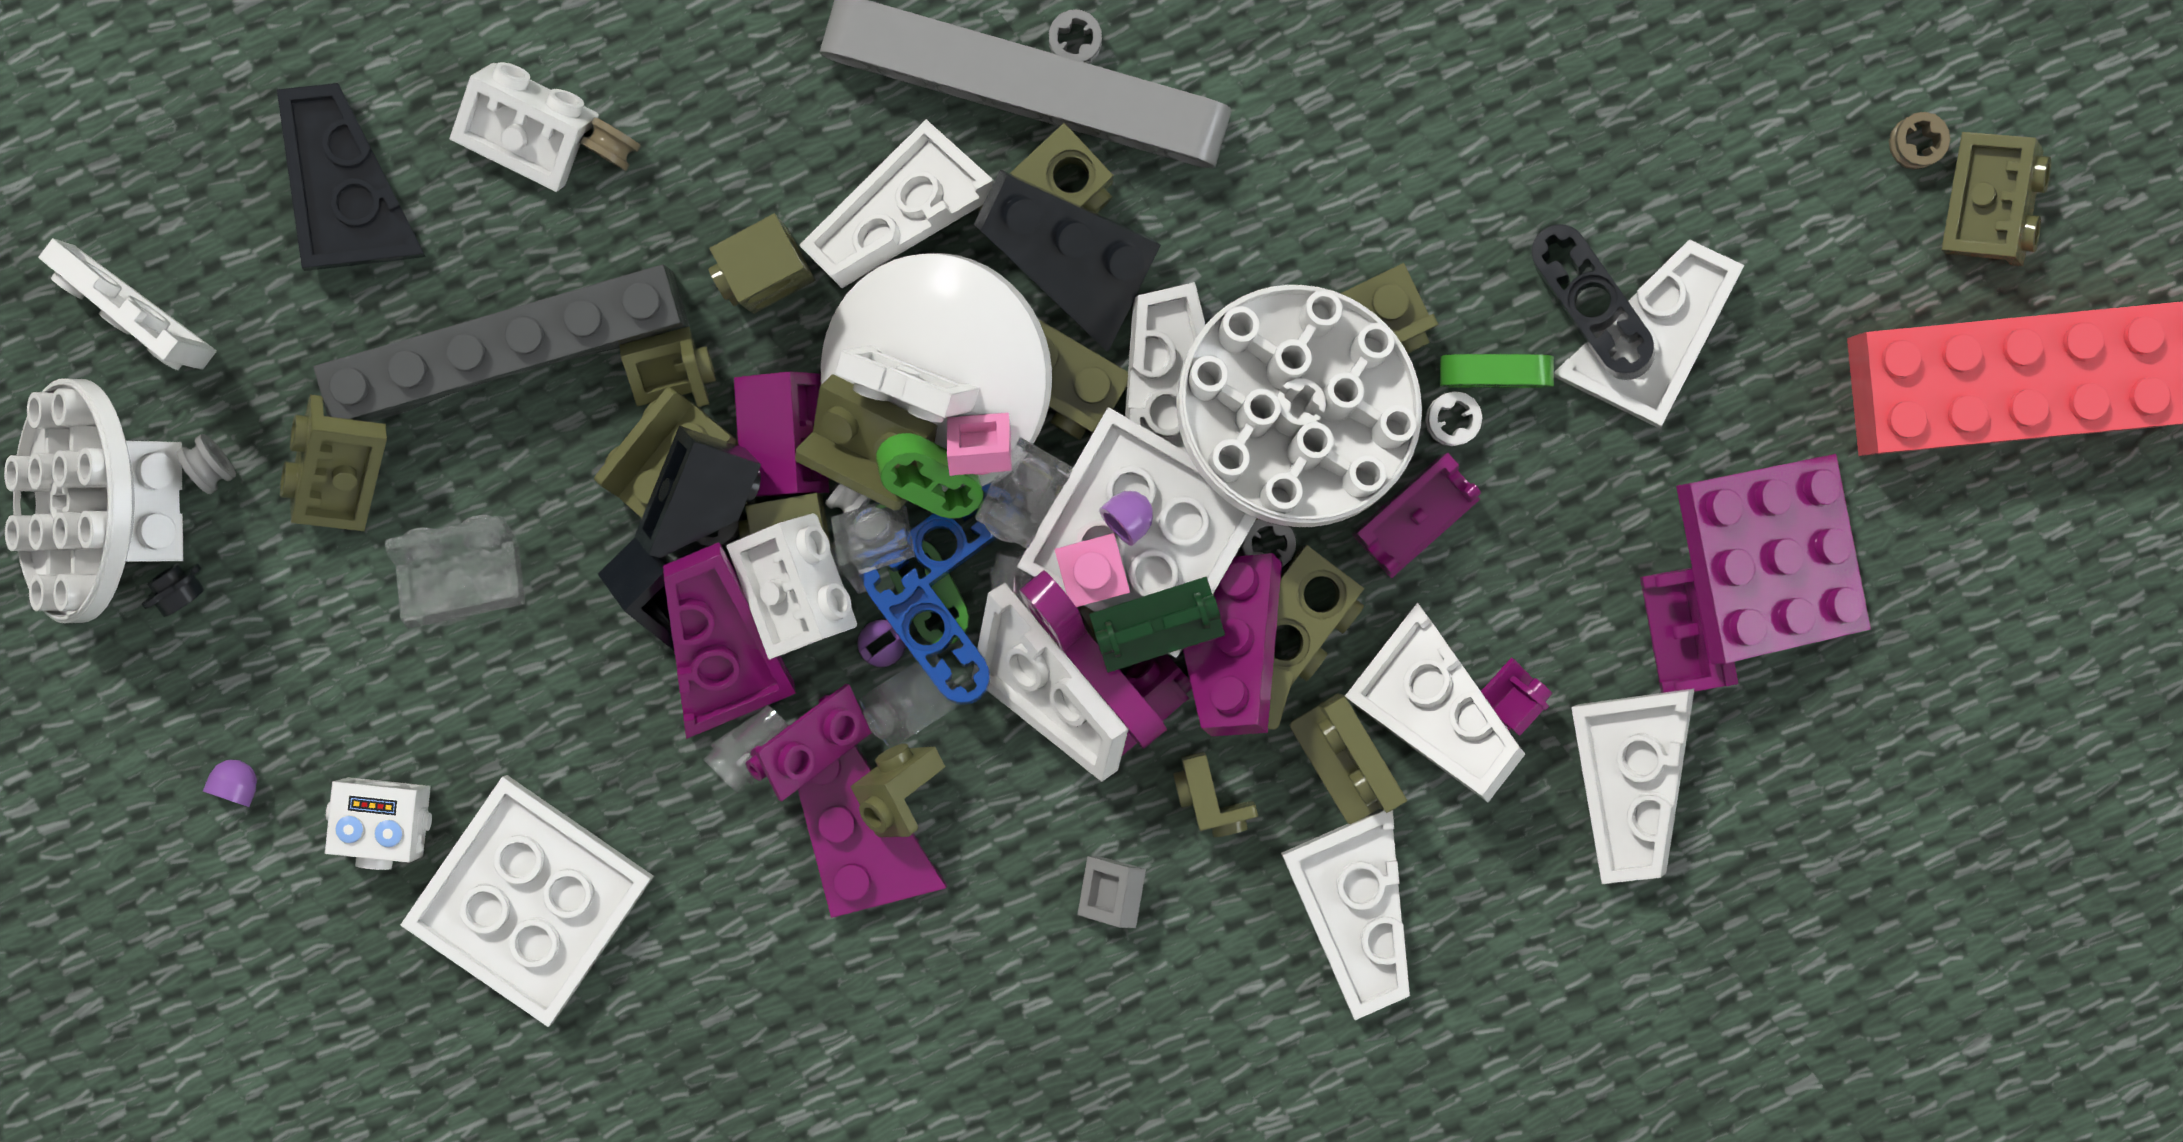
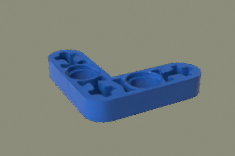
[863,481,1015,705]

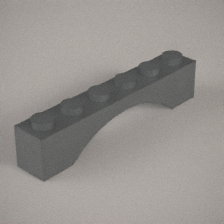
[313,264,690,422]

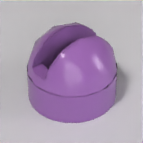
[1099,491,1153,546]
[858,619,906,667]
[203,760,257,807]

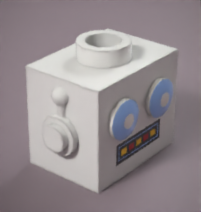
[325,777,432,870]

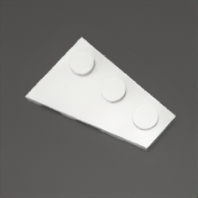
[799,119,994,288]
[38,238,217,370]
[1554,239,1744,429]
[1125,282,1206,452]
[972,583,1128,782]
[1345,602,1525,802]
[1571,688,1694,884]
[1281,809,1410,1020]

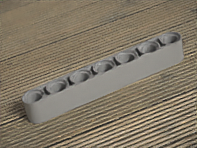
[819,0,1232,169]

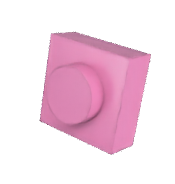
[947,413,1012,476]
[1054,533,1130,607]

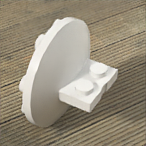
[821,253,1052,492]
[1176,285,1422,527]
[4,379,183,623]

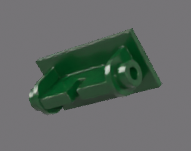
[1089,576,1225,672]

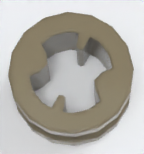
[1889,112,1951,169]
[579,117,641,171]

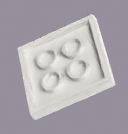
[1017,407,1256,658]
[400,775,654,1027]

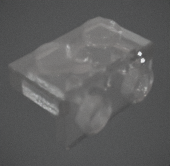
[385,515,525,629]

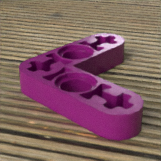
[1019,570,1167,749]

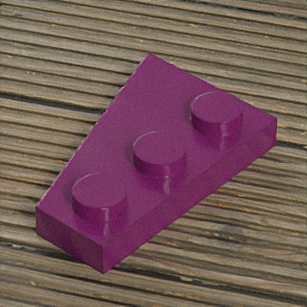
[663,542,796,739]
[1183,553,1282,737]
[798,745,948,918]

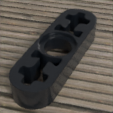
[1532,224,1655,380]

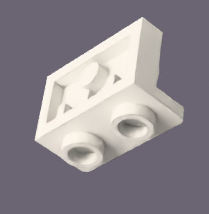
[449,62,599,192]
[726,513,857,659]

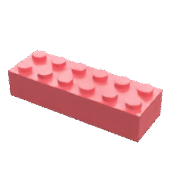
[1847,301,2183,456]

